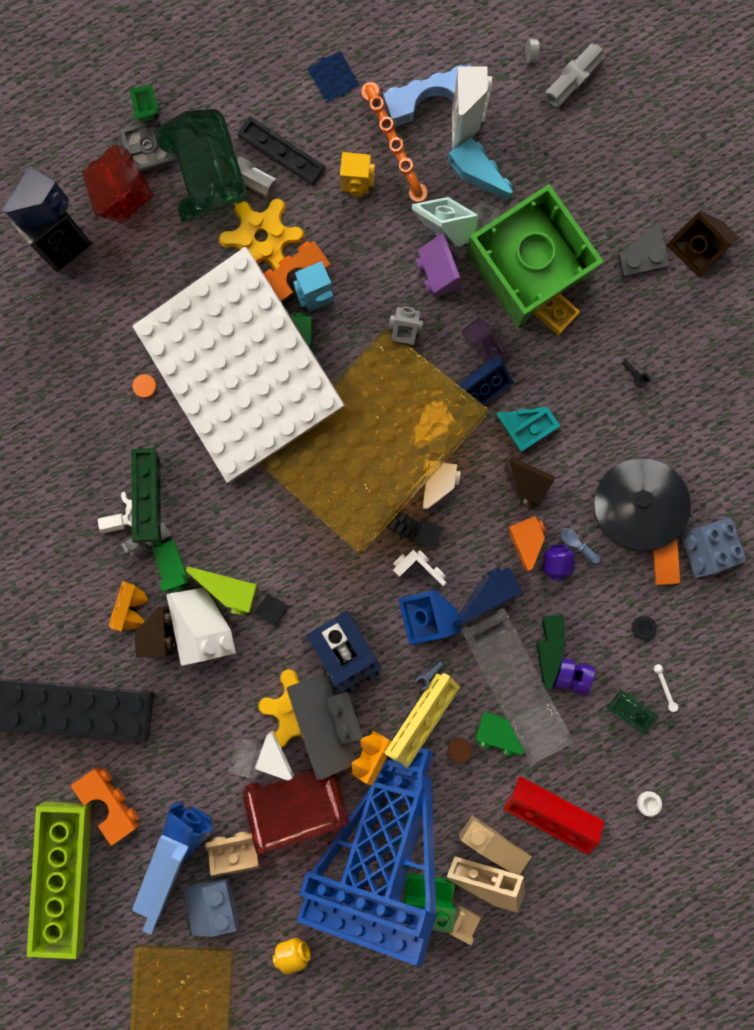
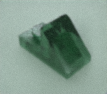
[607,689,659,736]

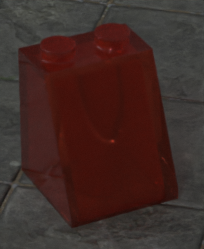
[82,145,154,222]

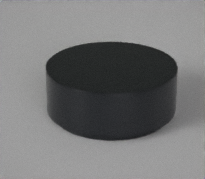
[632,616,657,640]

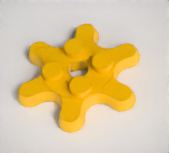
[219,199,305,270]
[258,669,333,748]

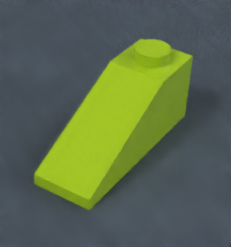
[186,567,258,616]

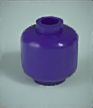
[543,545,575,581]

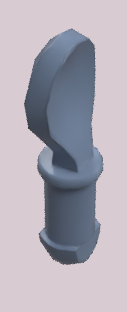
[560,528,601,565]

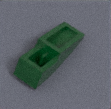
[536,614,565,690]

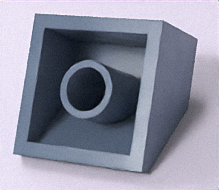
[182,876,239,937]

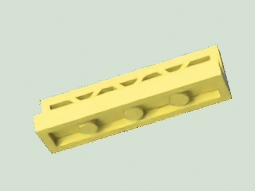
[384,673,460,768]

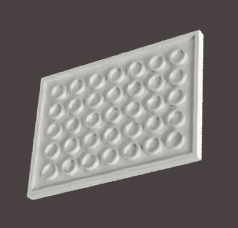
[133,247,345,483]

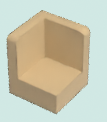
[450,905,481,945]

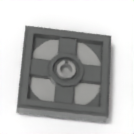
[119,117,177,175]

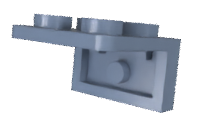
[680,517,745,578]

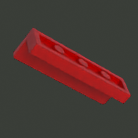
[503,776,604,855]

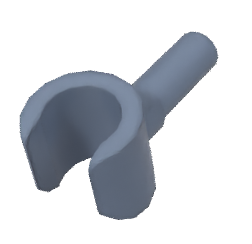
[415,661,444,690]

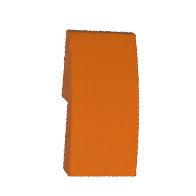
[652,539,680,585]

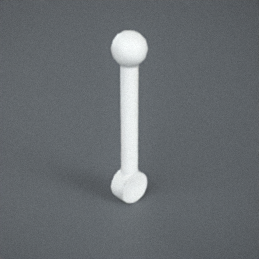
[654,664,678,712]

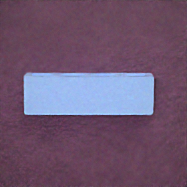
[132,835,189,935]

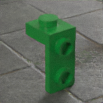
[129,84,159,122]
[152,540,190,593]

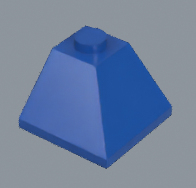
[398,590,462,645]

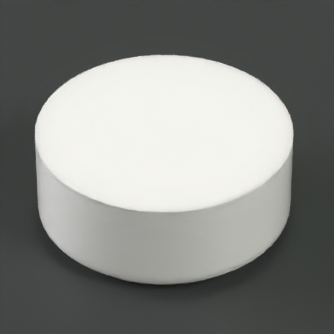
[637,791,662,817]

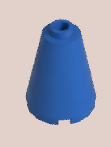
[162,802,214,865]

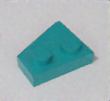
[496,407,560,453]

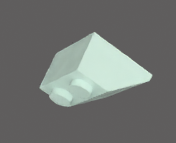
[412,197,478,246]

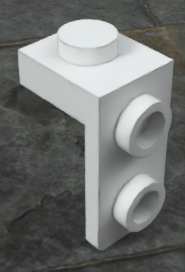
[393,550,447,587]

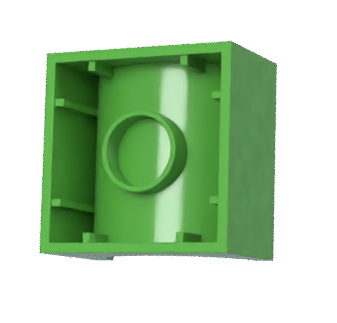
[466,184,604,328]

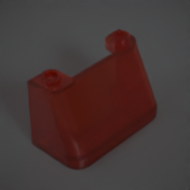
[241,768,351,854]

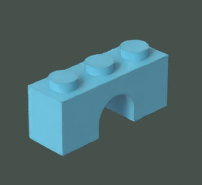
[293,261,334,312]

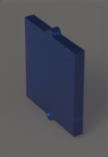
[307,51,359,103]

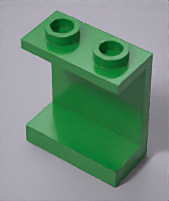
[404,873,456,933]

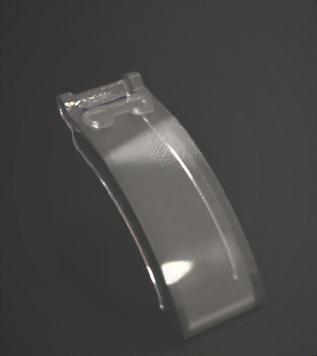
[461,608,574,765]

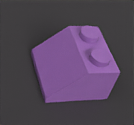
[416,233,461,298]

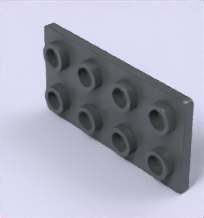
[286,673,363,780]

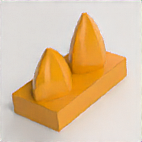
[109,581,148,631]
[351,731,392,786]

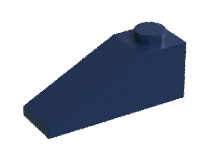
[453,567,522,626]

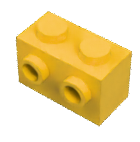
[340,152,375,196]

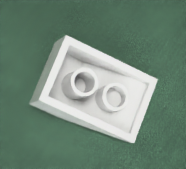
[166,588,236,666]

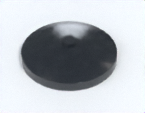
[594,458,691,552]

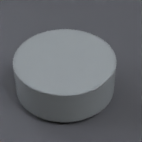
[525,39,540,63]

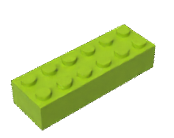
[27,802,92,959]

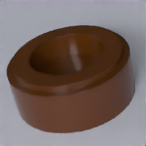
[448,738,472,763]

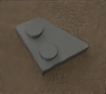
[618,223,670,277]

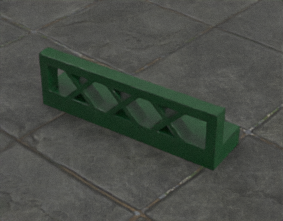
[131,447,162,547]

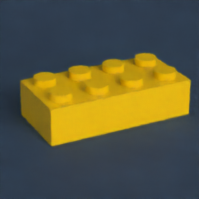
[534,294,580,336]

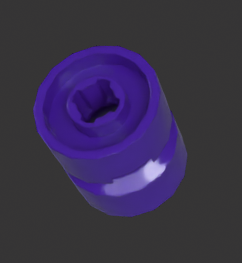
[553,657,595,696]

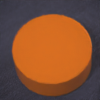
[132,374,157,399]

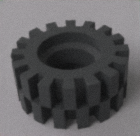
[376,504,422,541]

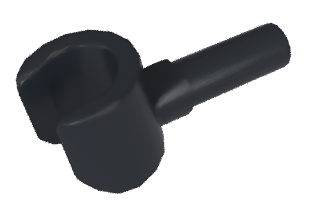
[622,359,651,388]

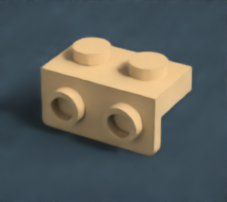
[205,832,260,878]

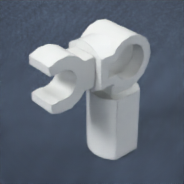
[98,492,132,534]

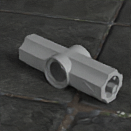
[544,43,606,108]
[206,147,277,198]

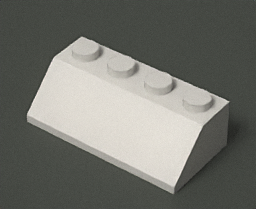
[452,67,492,149]

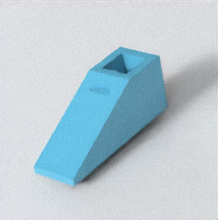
[448,137,513,201]

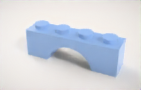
[383,65,471,126]

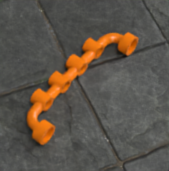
[361,82,428,203]

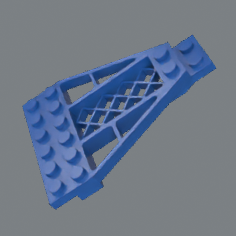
[297,748,436,967]

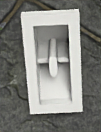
[255,731,294,780]

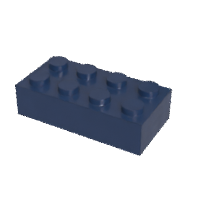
[449,356,514,417]

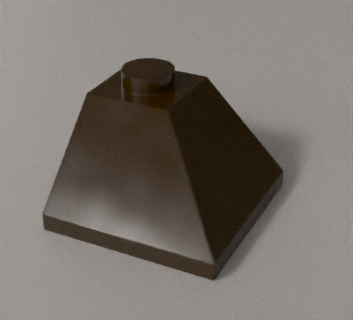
[666,211,739,277]
[505,456,555,508]

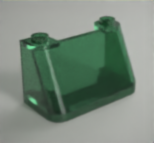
[154,109,247,223]

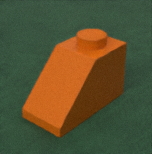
[507,516,546,571]

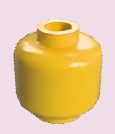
[273,938,311,975]

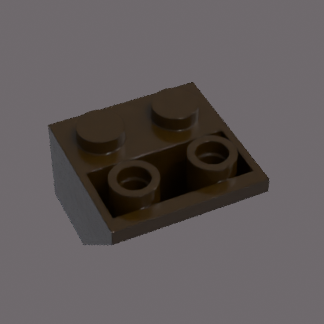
[135,607,177,658]

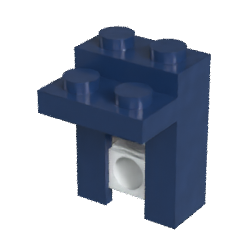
[306,610,382,693]

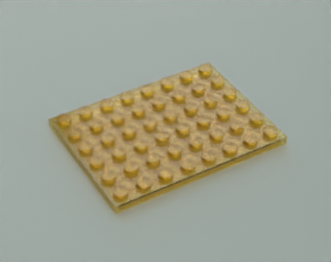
[260,328,490,554]

